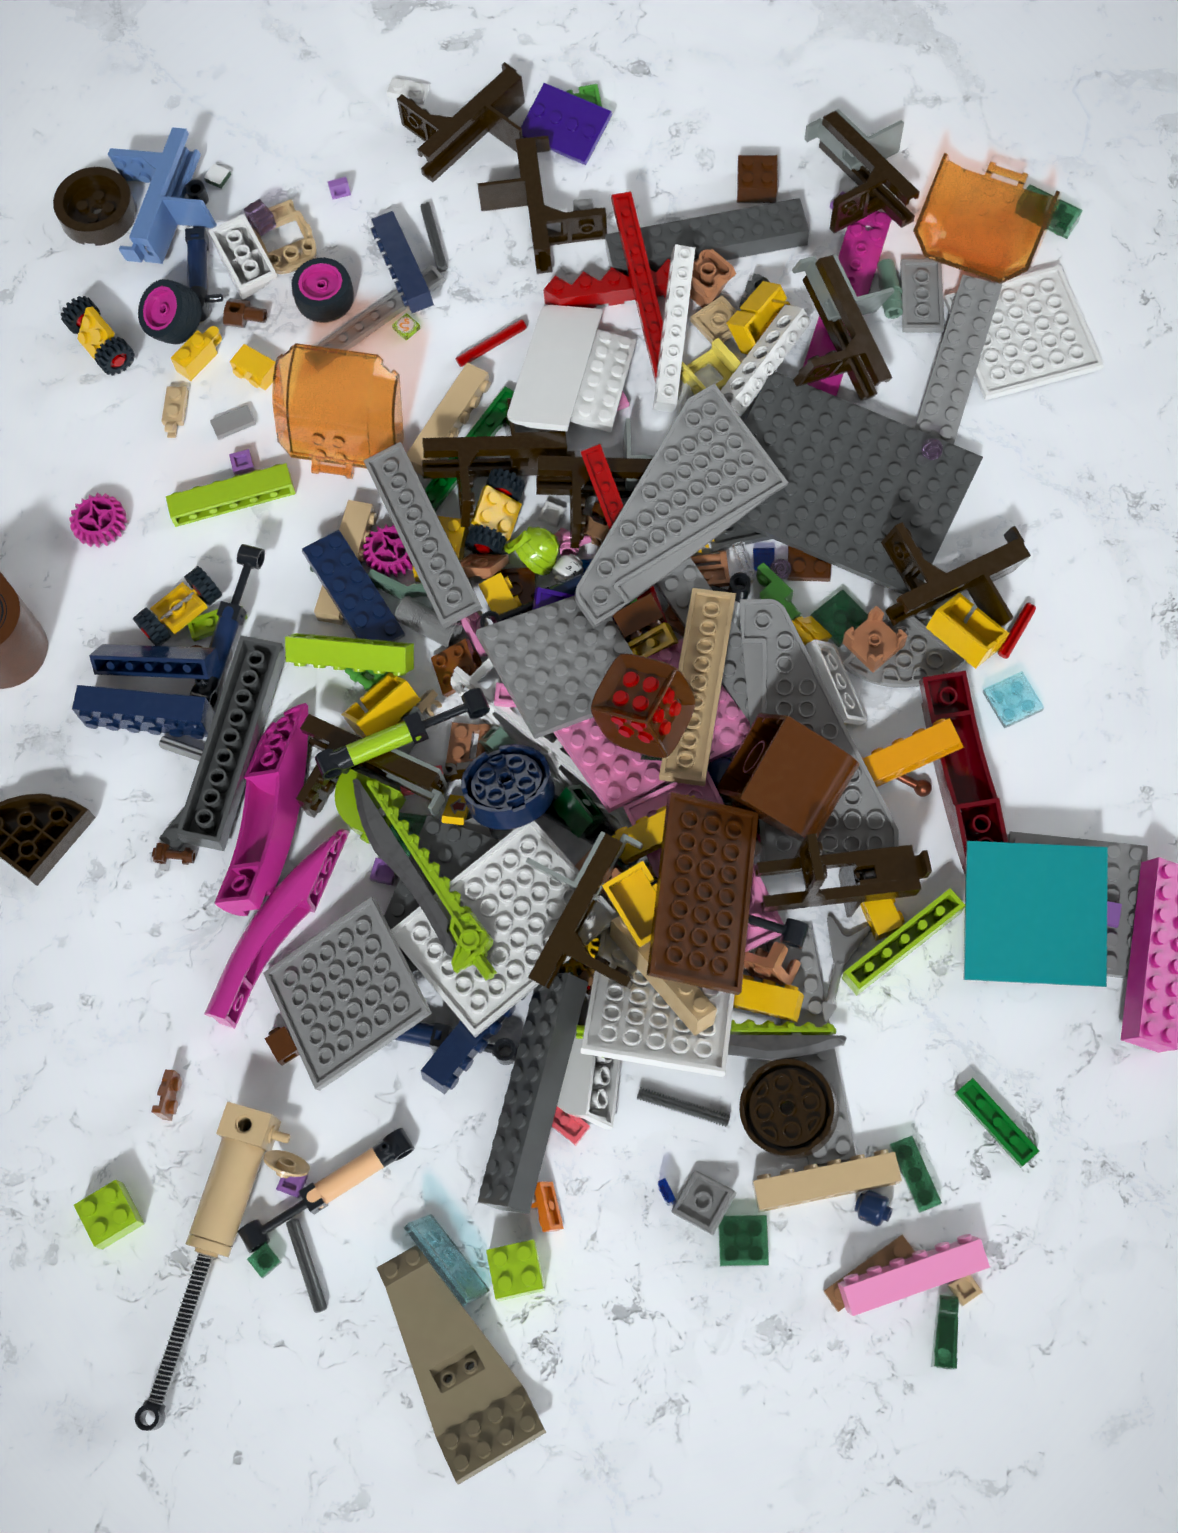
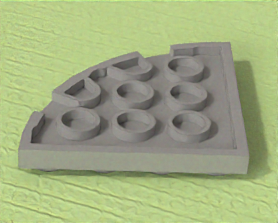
[842,616,966,688]

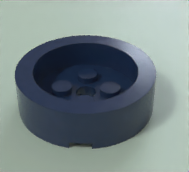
[461,744,555,830]

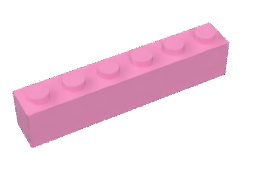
[838,1234,990,1316]

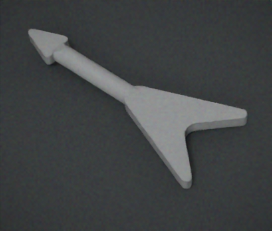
[822,916,871,1022]

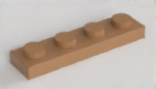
[823,1234,915,1312]

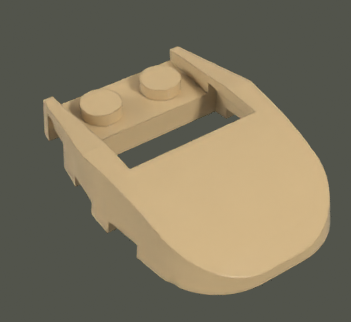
[248,199,317,274]

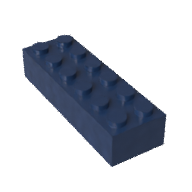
[72,685,215,739]

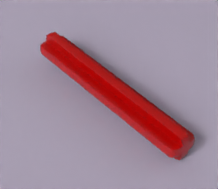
[455,319,527,367]

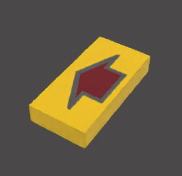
[442,794,469,825]

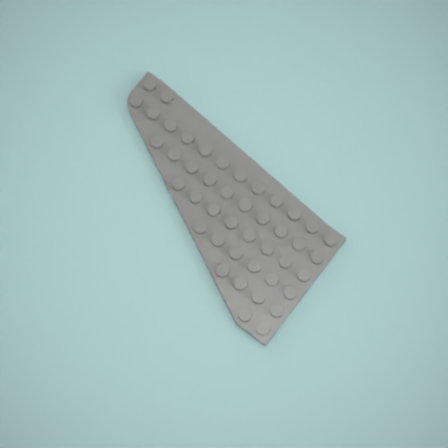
[575,383,788,628]
[740,599,899,862]

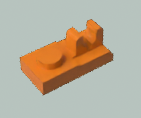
[531,1181,564,1232]

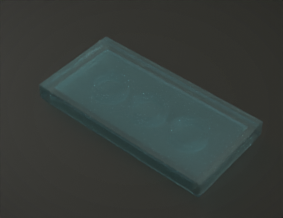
[404,1214,490,1306]

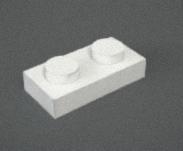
[387,77,429,104]

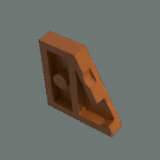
[151,1069,182,1121]

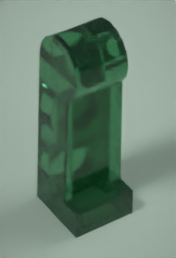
[931,1294,959,1370]

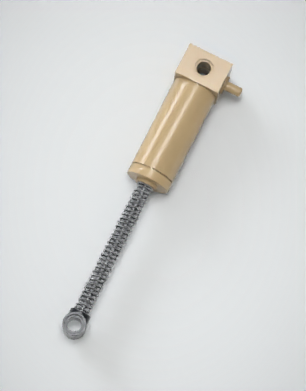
[134,1101,291,1431]

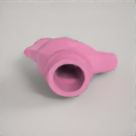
[554,528,592,556]

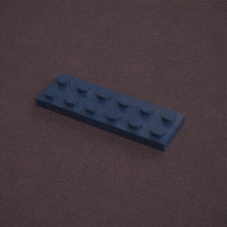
[302,530,405,642]

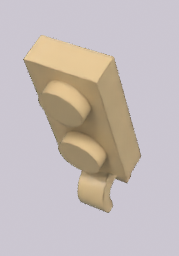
[161,386,189,438]

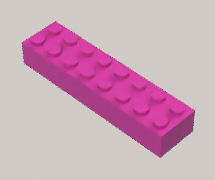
[1120,857,1178,1053]

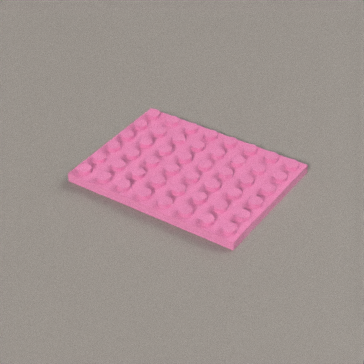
[553,638,750,813]

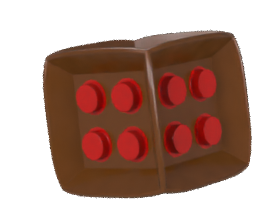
[591,654,695,758]

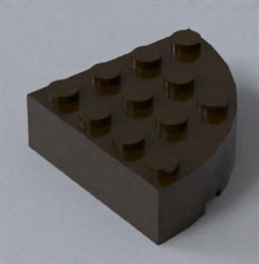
[0,793,96,886]

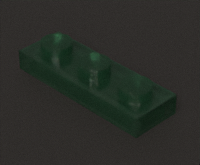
[889,1135,942,1213]

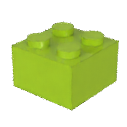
[73,1179,145,1250]
[486,1239,545,1301]

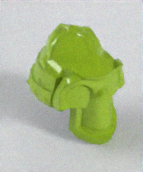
[504,526,560,576]

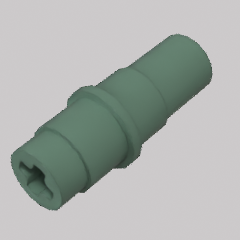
[877,259,903,319]

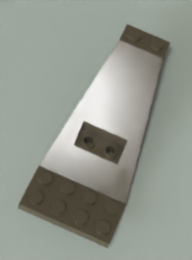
[376,1243,547,1485]

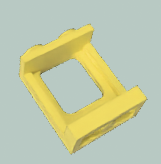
[680,338,741,395]

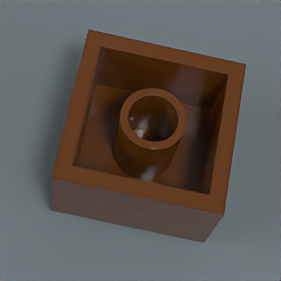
[737,155,777,203]
[613,593,665,641]

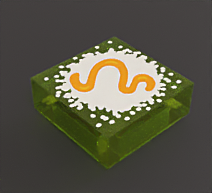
[392,313,421,341]

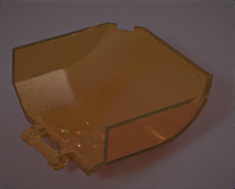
[913,153,1061,284]
[272,343,404,479]

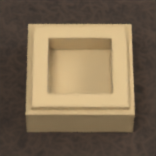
[947,1275,983,1306]

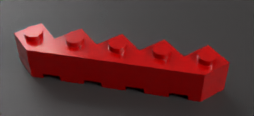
[543,259,670,308]

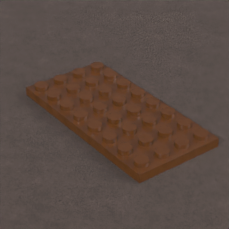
[647,792,758,995]

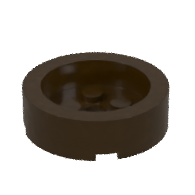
[53,167,137,246]
[739,1059,839,1159]

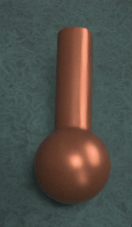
[896,774,932,797]

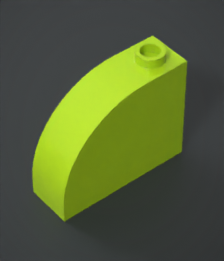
[334,768,407,844]

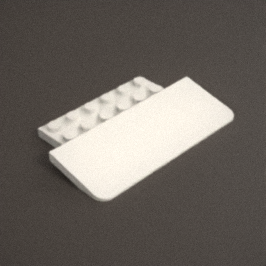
[507,305,637,433]

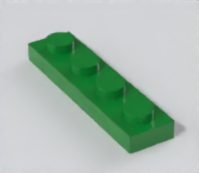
[954,1078,1040,1168]

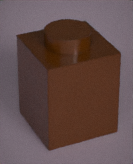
[264,1026,299,1066]

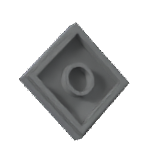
[671,1170,737,1235]

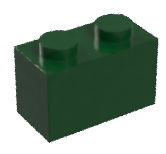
[552,784,606,838]

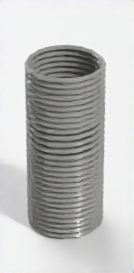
[394,596,462,648]

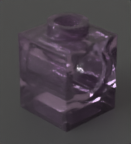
[243,199,277,236]

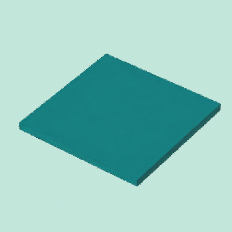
[963,841,1108,987]

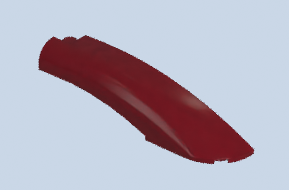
[919,670,1008,875]

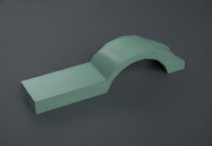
[368,569,428,600]

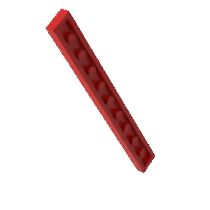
[611,191,663,384]
[580,444,667,632]

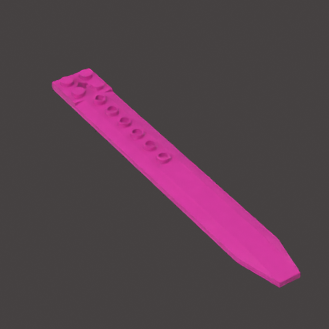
[803,211,892,397]

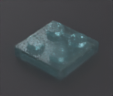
[982,671,1045,729]

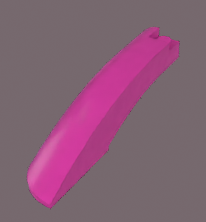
[214,703,308,916]
[204,829,350,1029]

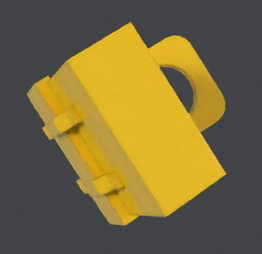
[792,616,832,646]

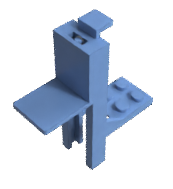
[108,127,217,264]

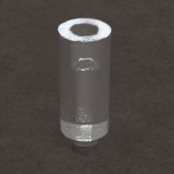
[731,542,755,583]

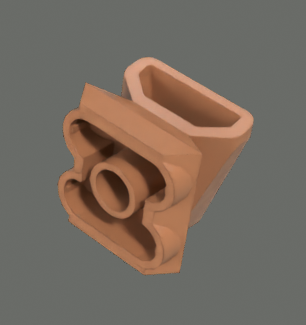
[690,249,736,308]

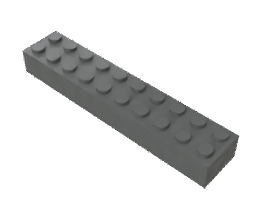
[605,198,809,277]
[176,635,285,851]
[477,973,588,1214]

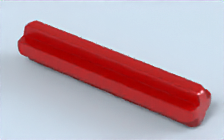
[998,603,1036,659]

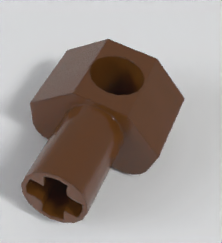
[223,298,267,328]

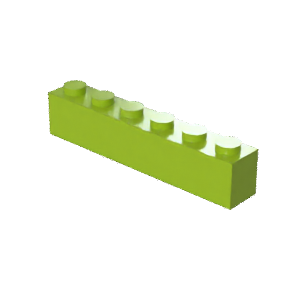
[165,463,296,527]
[285,633,414,676]
[842,888,966,996]

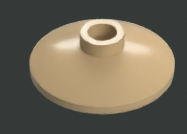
[263,1150,310,1178]

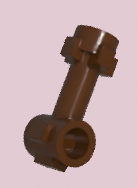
[152,843,196,865]

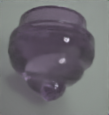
[921,438,943,460]
[770,558,791,580]

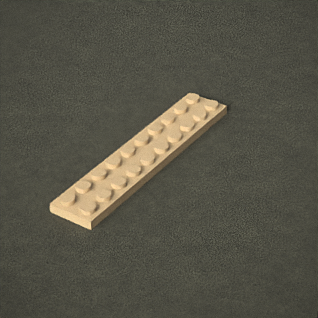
[659,588,736,786]

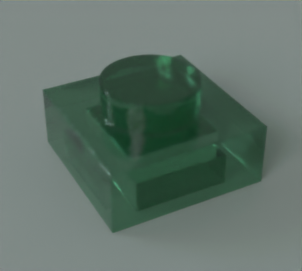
[247,1243,282,1278]

